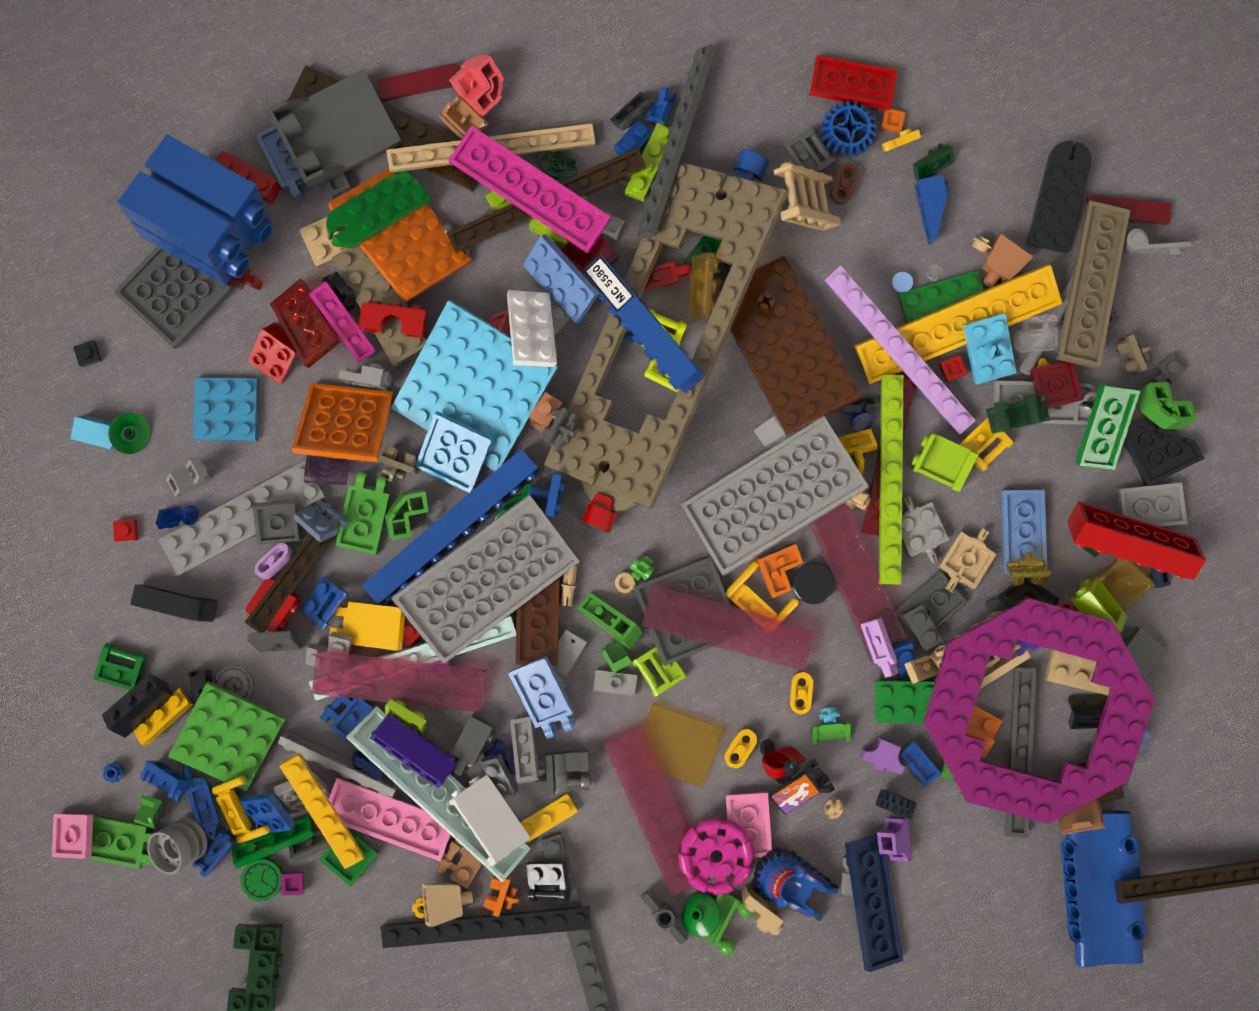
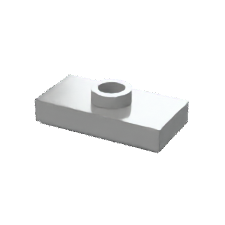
[593,669,637,696]

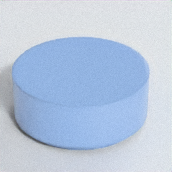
[891,272,913,294]

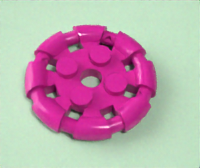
[678,818,755,895]

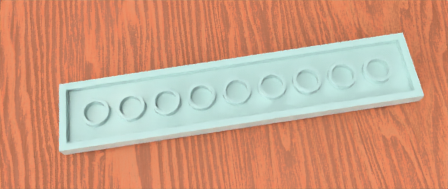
[346,706,531,882]

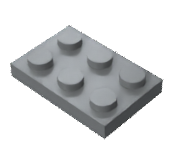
[1117,483,1187,527]

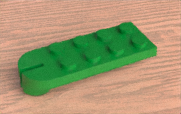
[326,170,432,248]

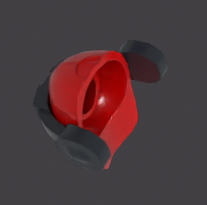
[760,739,805,784]

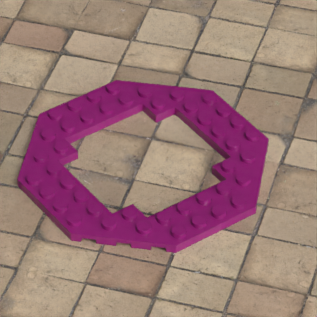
[922,597,1155,824]

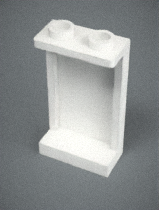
[449,775,530,866]

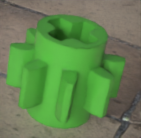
[629,555,655,581]

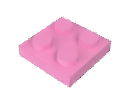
[52,813,93,859]

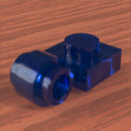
[156,505,199,529]

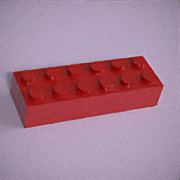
[1067,501,1206,581]

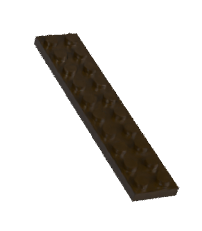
[288,65,477,192]

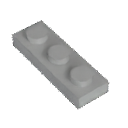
[510,717,539,784]

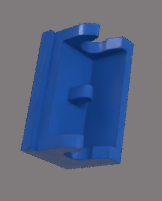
[140,760,191,801]
[192,827,237,878]

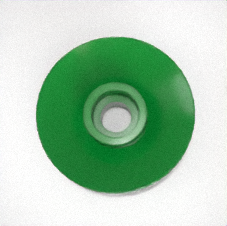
[108,413,150,454]
[682,894,721,938]

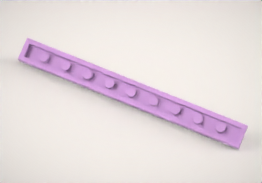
[823,265,976,434]

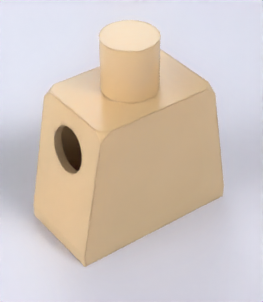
[421,883,473,927]

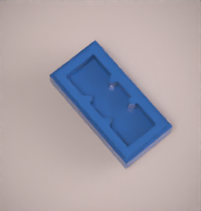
[899,740,942,786]

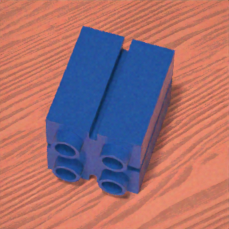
[117,134,273,286]

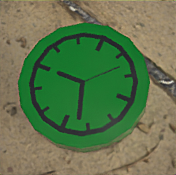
[241,858,283,901]

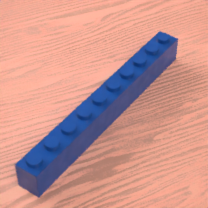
[362,449,539,605]

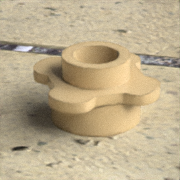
[971,236,992,254]
[824,796,844,819]

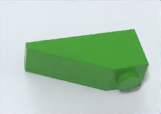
[577,592,643,649]

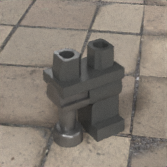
[535,749,590,794]

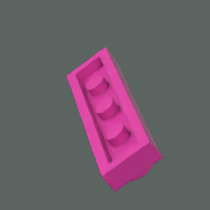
[308,281,375,363]

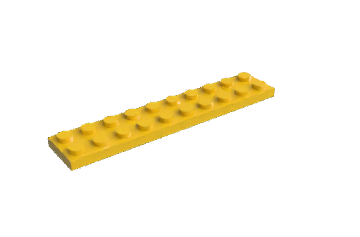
[854,264,1062,384]

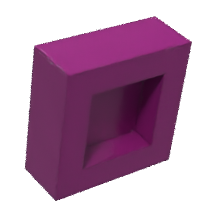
[281,872,305,896]

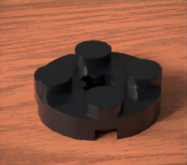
[322,272,355,312]

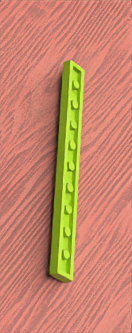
[879,375,903,584]

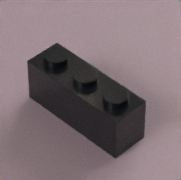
[102,673,173,738]

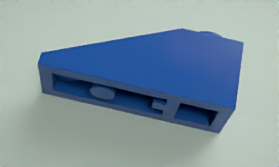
[914,175,949,245]

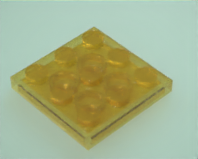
[689,253,717,320]

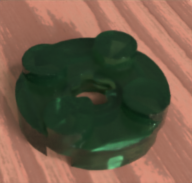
[536,151,578,183]

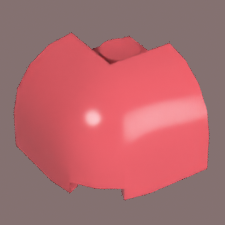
[449,54,504,116]

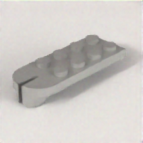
[993,381,1098,426]

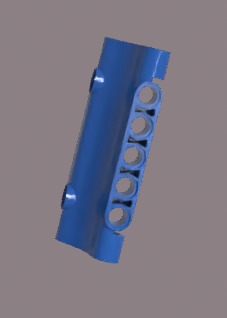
[1061,810,1146,967]

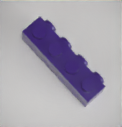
[370,714,457,788]

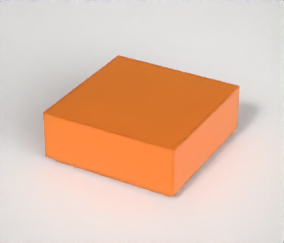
[880,109,906,134]

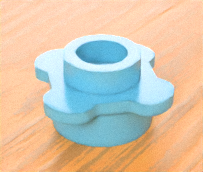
[819,708,840,724]

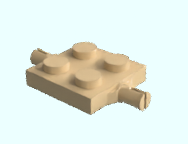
[938,528,996,593]

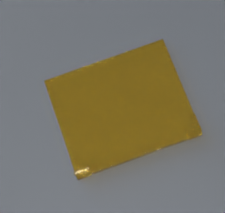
[632,703,724,788]

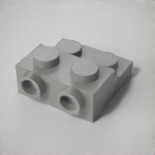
[339,363,393,391]

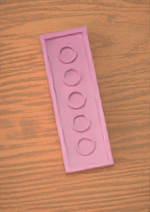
[329,777,450,861]

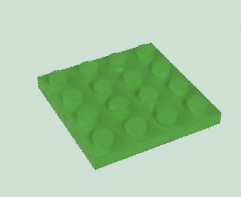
[168,681,286,791]

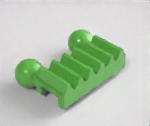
[700,893,754,956]

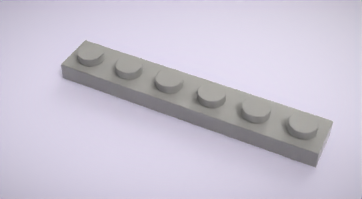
[278,730,399,797]

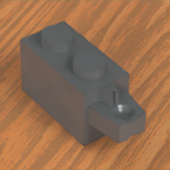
[451,714,496,776]

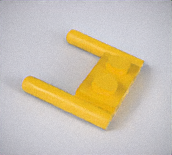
[725,561,799,635]
[212,776,270,843]

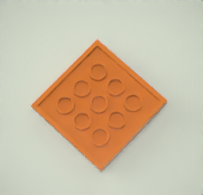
[292,383,394,463]

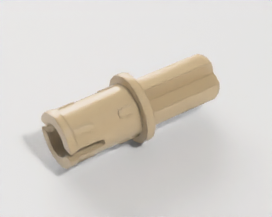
[559,565,577,606]

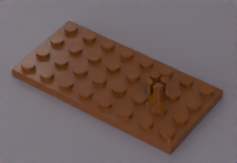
[710,256,862,436]

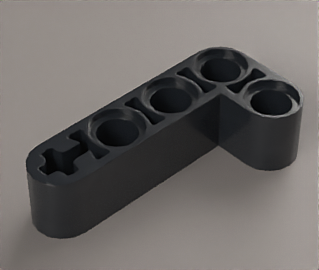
[130,584,218,622]

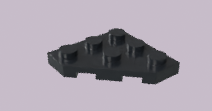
[1124,421,1205,486]

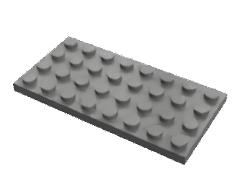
[681,417,869,576]
[392,494,580,664]

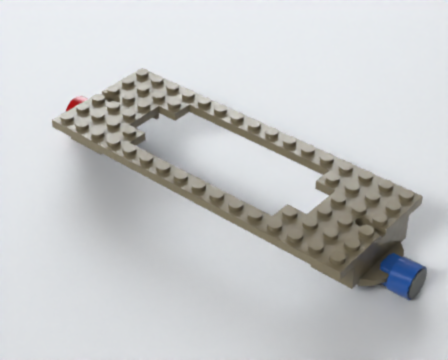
[544,149,788,533]

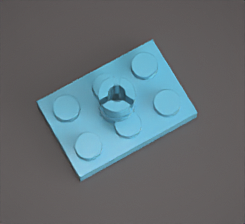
[962,312,1016,385]

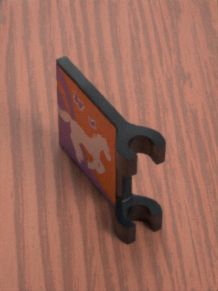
[768,758,835,815]

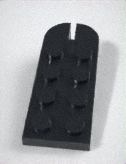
[1026,141,1092,254]

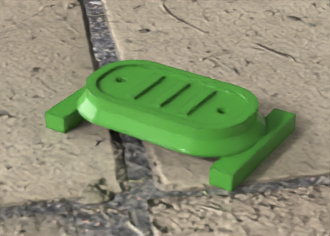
[812,722,851,745]

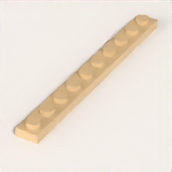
[386,123,596,173]

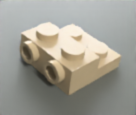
[741,885,784,935]

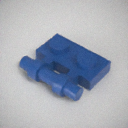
[320,689,375,741]

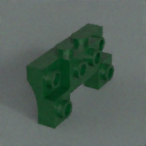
[227,923,283,1011]

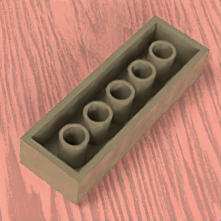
[332,246,427,369]

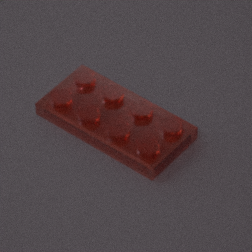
[270,278,340,368]

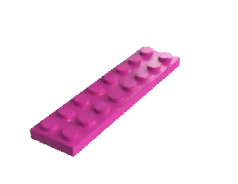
[448,126,611,254]

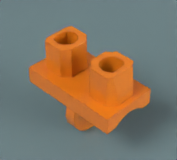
[483,874,521,917]

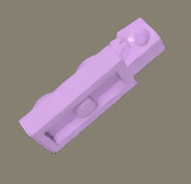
[861,618,899,678]

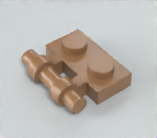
[437,839,482,889]

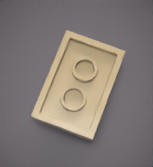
[299,216,347,268]

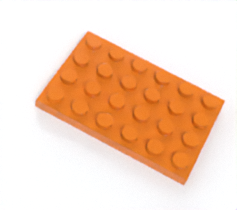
[328,168,472,304]

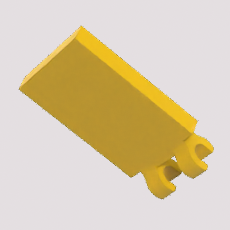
[330,602,405,651]

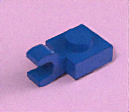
[646,87,676,124]

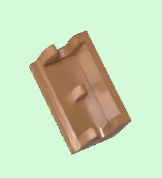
[439,95,489,140]

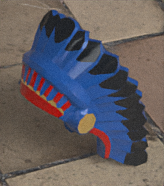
[752,848,839,921]

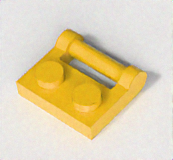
[959,417,1014,472]

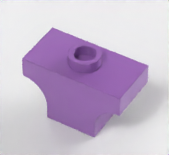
[859,737,905,775]
[877,816,913,862]

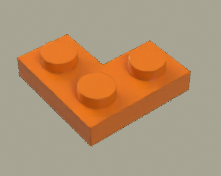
[757,543,803,598]

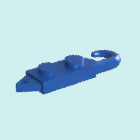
[183,764,221,840]

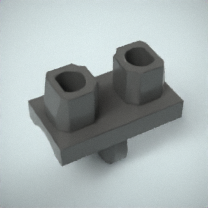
[541,407,579,450]

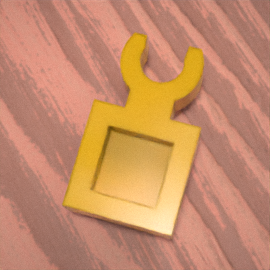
[882,128,921,152]

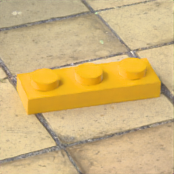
[133,688,193,747]
[520,792,578,844]

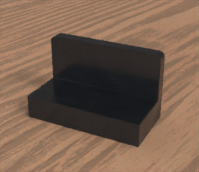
[1068,695,1108,729]

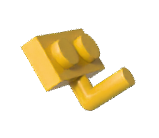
[838,429,877,475]

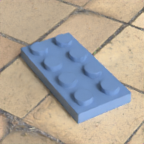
[523,234,600,324]
[1001,490,1047,574]

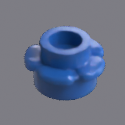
[103,762,124,783]

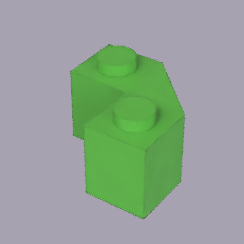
[1138,382,1196,430]
[385,488,429,540]

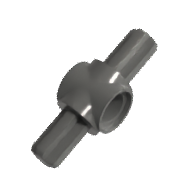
[641,889,689,944]

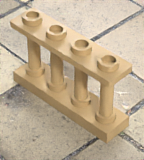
[774,162,841,231]

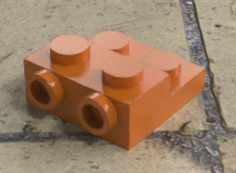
[966,706,1003,759]

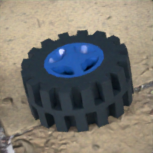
[875,789,917,819]

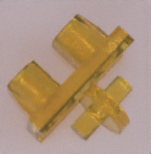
[1006,552,1051,585]

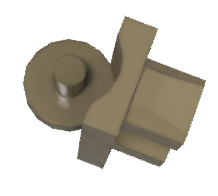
[1113,334,1152,374]
[378,446,418,483]

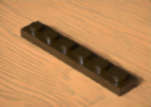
[244,531,338,632]

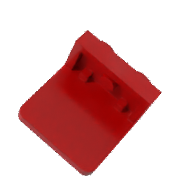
[245,578,302,632]

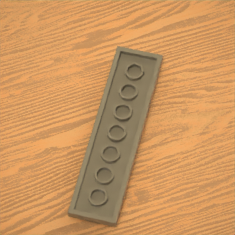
[1056,201,1130,369]

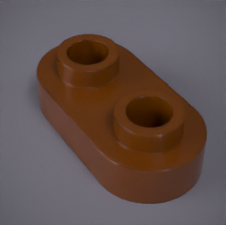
[831,163,859,205]

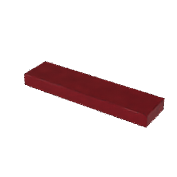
[377,63,459,102]
[1085,195,1171,225]

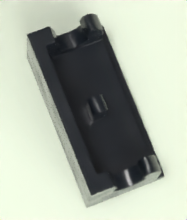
[188,670,213,712]

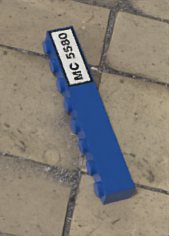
[583,255,705,394]

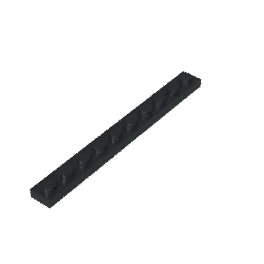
[381,906,592,948]

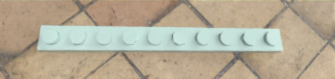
[309,614,516,700]

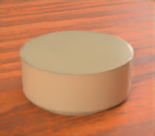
[615,572,636,593]

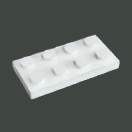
[507,290,557,367]

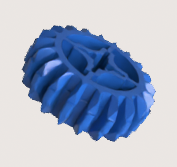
[821,100,877,158]

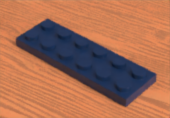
[845,834,903,972]

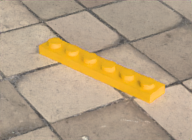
[279,752,364,869]

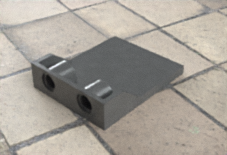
[267,69,402,190]

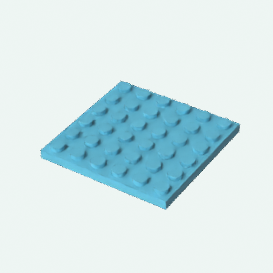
[391,300,559,471]

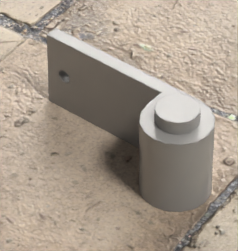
[1122,229,1191,255]
[552,629,587,689]

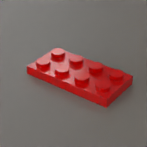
[809,55,897,111]

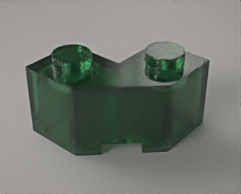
[986,394,1050,434]

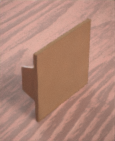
[1058,797,1105,835]

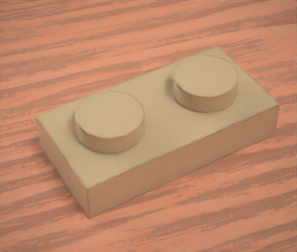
[904,655,939,684]

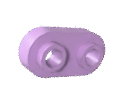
[255,543,293,580]

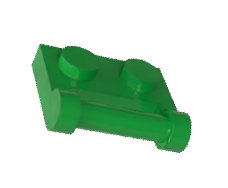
[93,643,147,690]

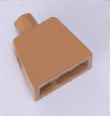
[981,234,1033,288]
[529,391,567,432]

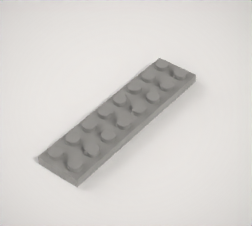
[158,460,326,576]

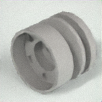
[147,818,207,874]

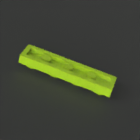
[625,123,670,202]

